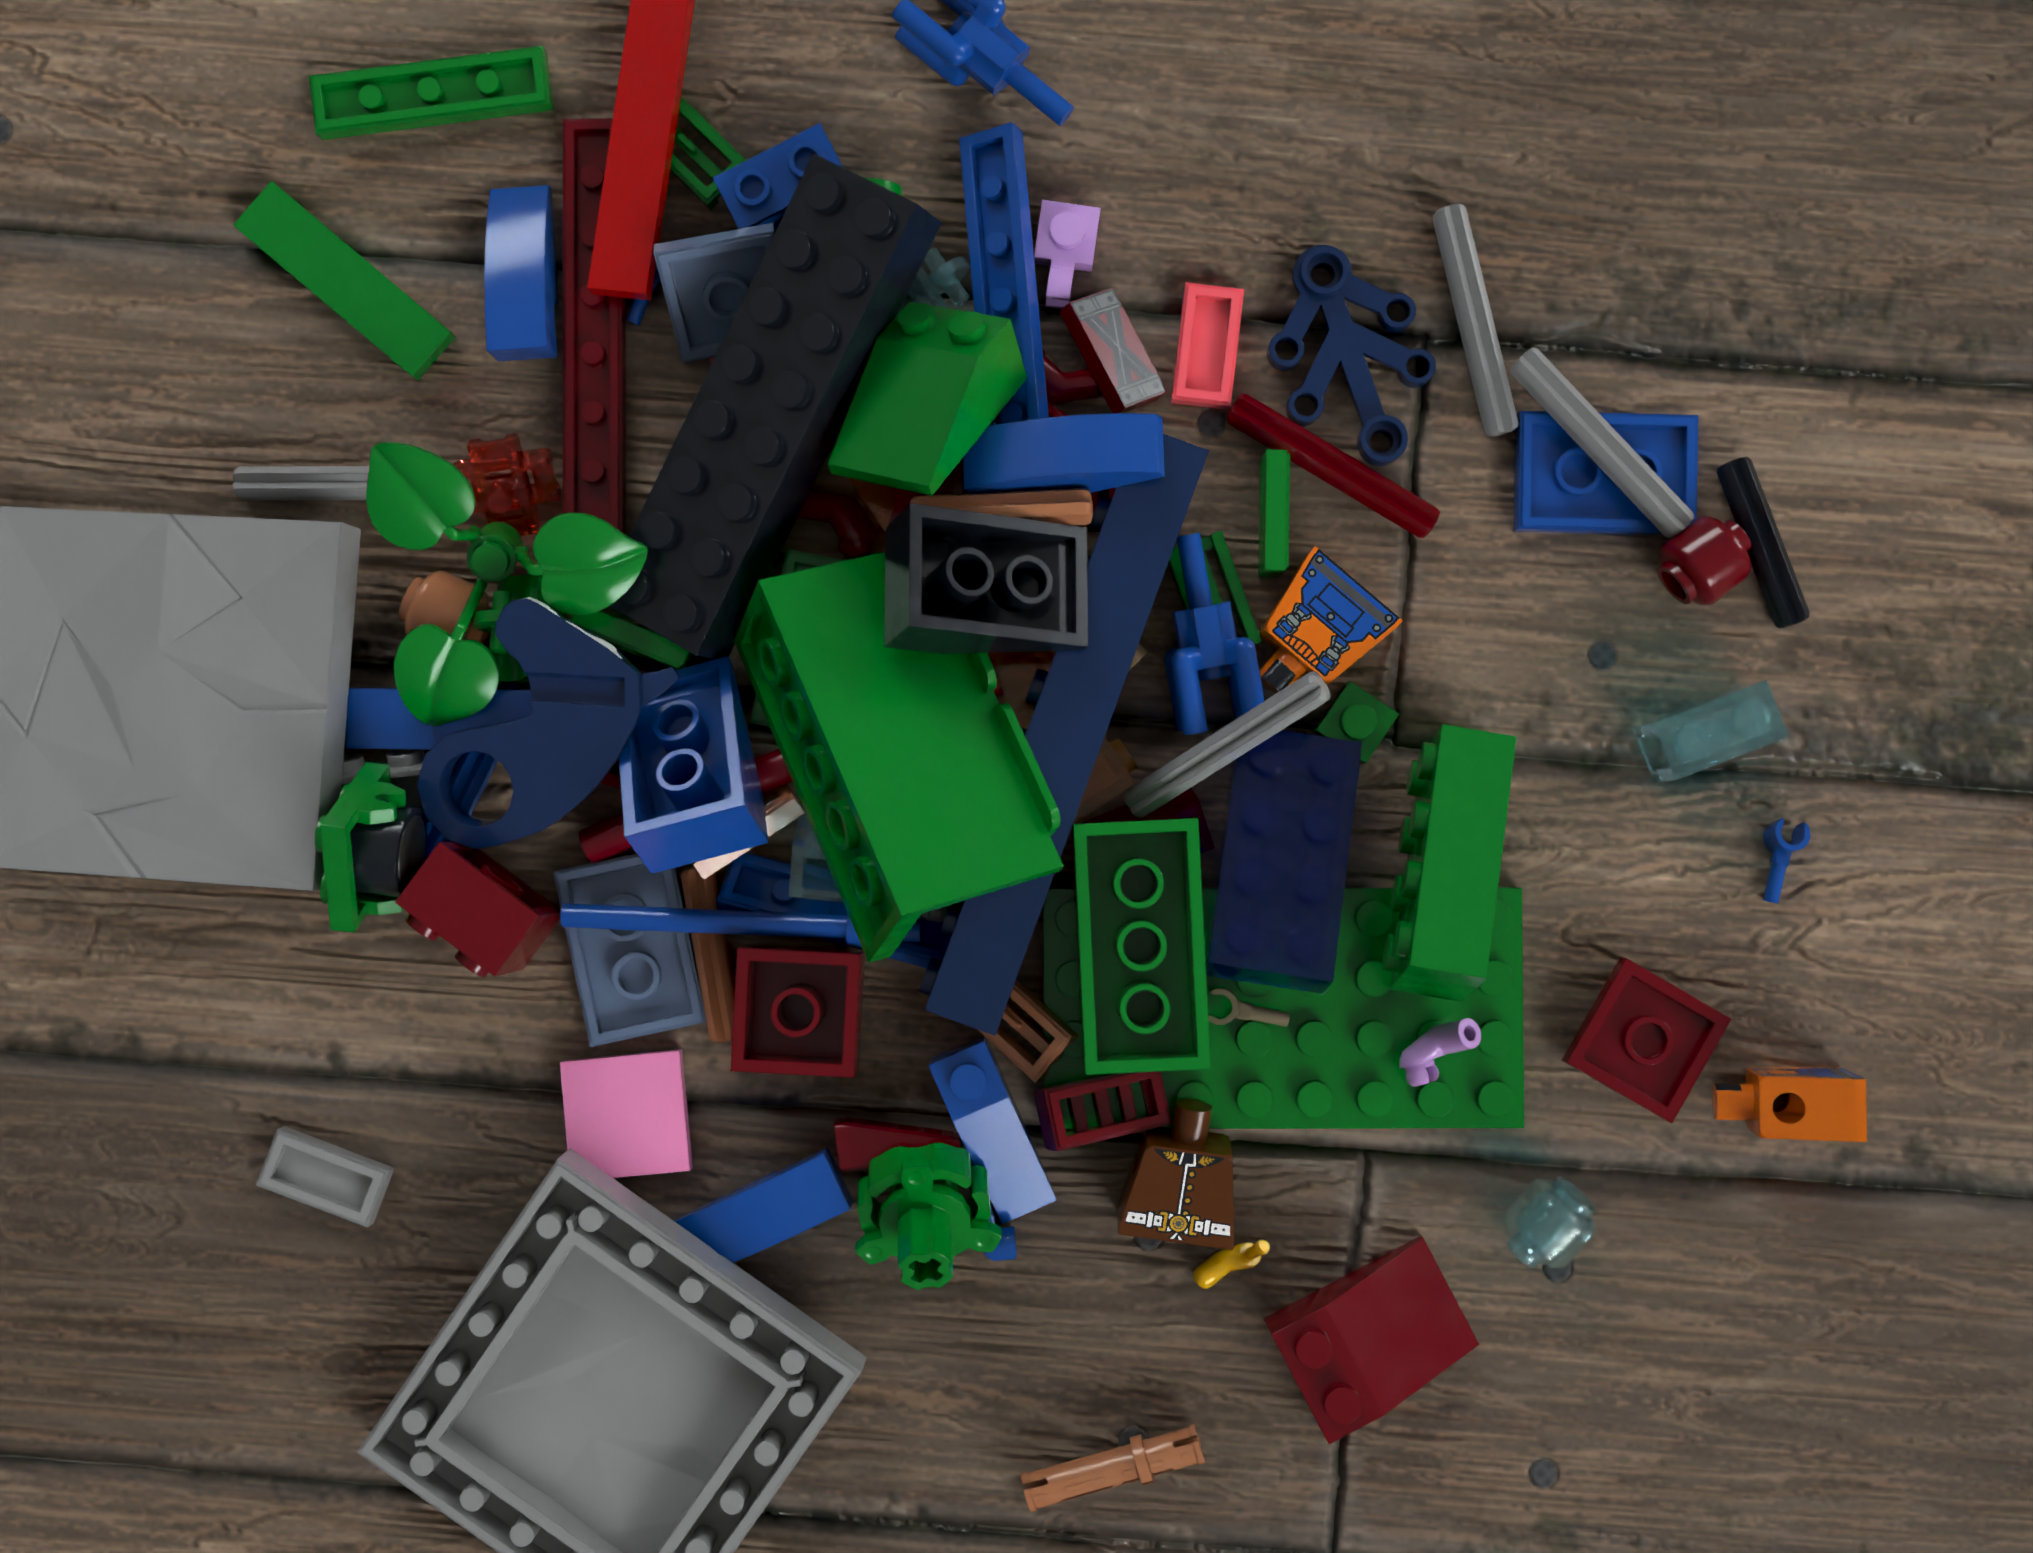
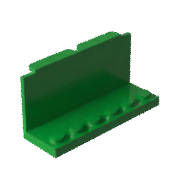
[734,552,1064,963]

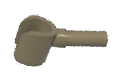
[1208,988,1290,1027]

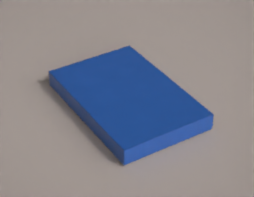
[1514,411,1698,535]

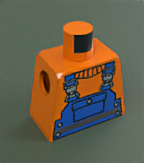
[1259,546,1403,694]
[1712,1067,1867,1142]

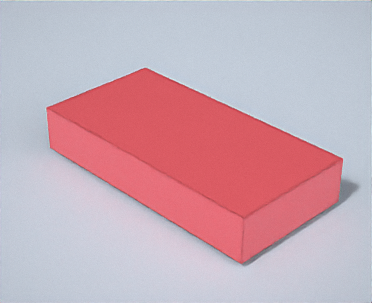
[1170,282,1244,410]

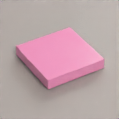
[560,1049,693,1178]

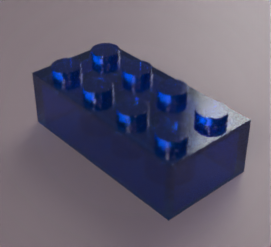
[1205,730,1362,994]

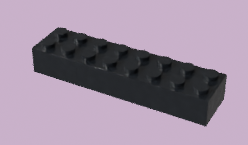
[610,153,942,659]

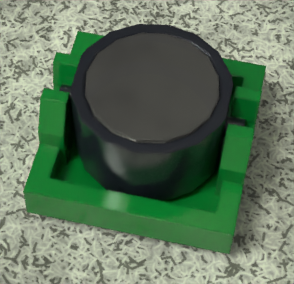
[315,762,427,933]

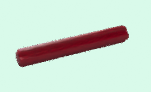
[1226,394,1440,538]

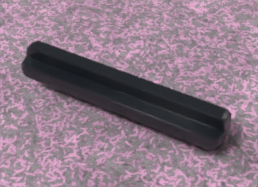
[1717,457,1810,628]

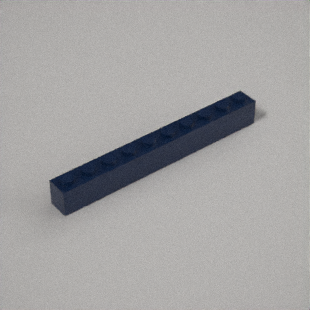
[918,434,1209,1036]

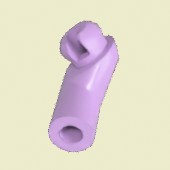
[1399,1018,1481,1087]

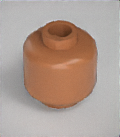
[398,571,490,645]

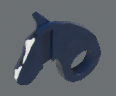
[417,597,680,849]

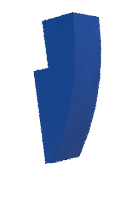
[484,185,559,362]
[963,413,1165,493]
[674,1147,854,1263]

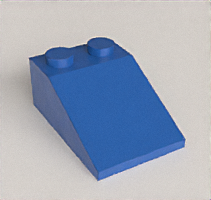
[619,656,768,874]

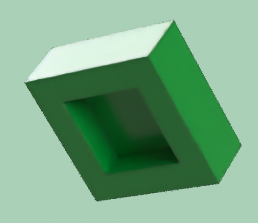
[1314,681,1399,764]

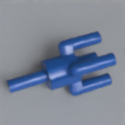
[892,0,1074,126]
[1164,533,1265,735]

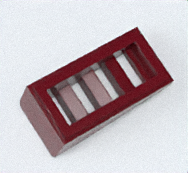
[1034,1071,1172,1151]
[834,1117,963,1172]

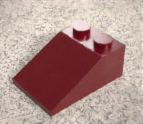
[1263,1236,1479,1444]

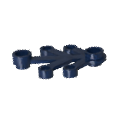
[1267,245,1436,466]

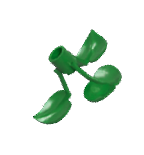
[366,442,648,727]

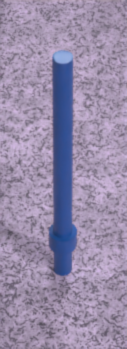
[560,903,923,946]

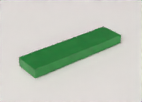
[309,46,554,140]
[233,180,456,381]

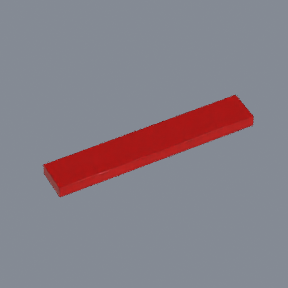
[587,0,695,301]

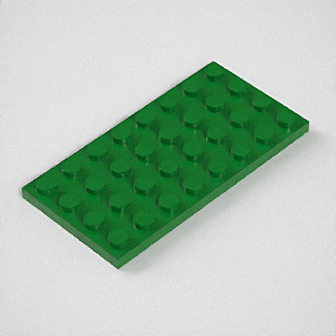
[1043,887,1524,1129]

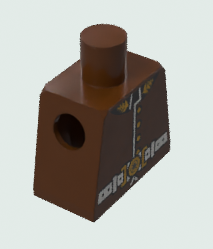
[1117,1099,1234,1250]

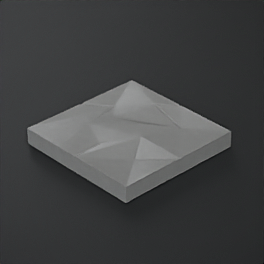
[0,506,361,891]
[357,1148,867,1553]

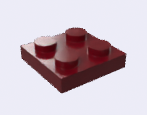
[1561,957,1731,1123]

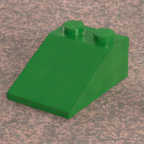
[828,302,1027,496]

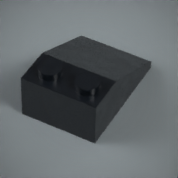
[884,503,1088,654]

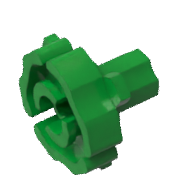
[855,1143,1002,1290]

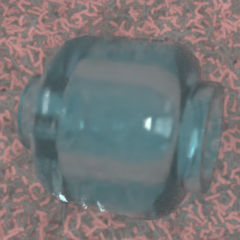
[1504,1177,1596,1268]

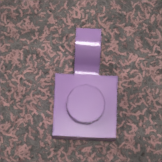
[1034,200,1101,309]

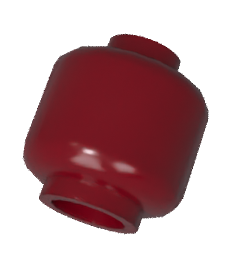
[1657,516,1751,605]

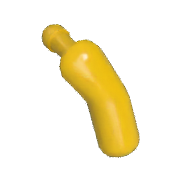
[1193,1240,1270,1289]

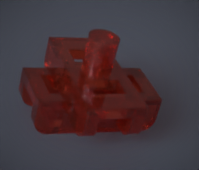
[453,433,561,536]

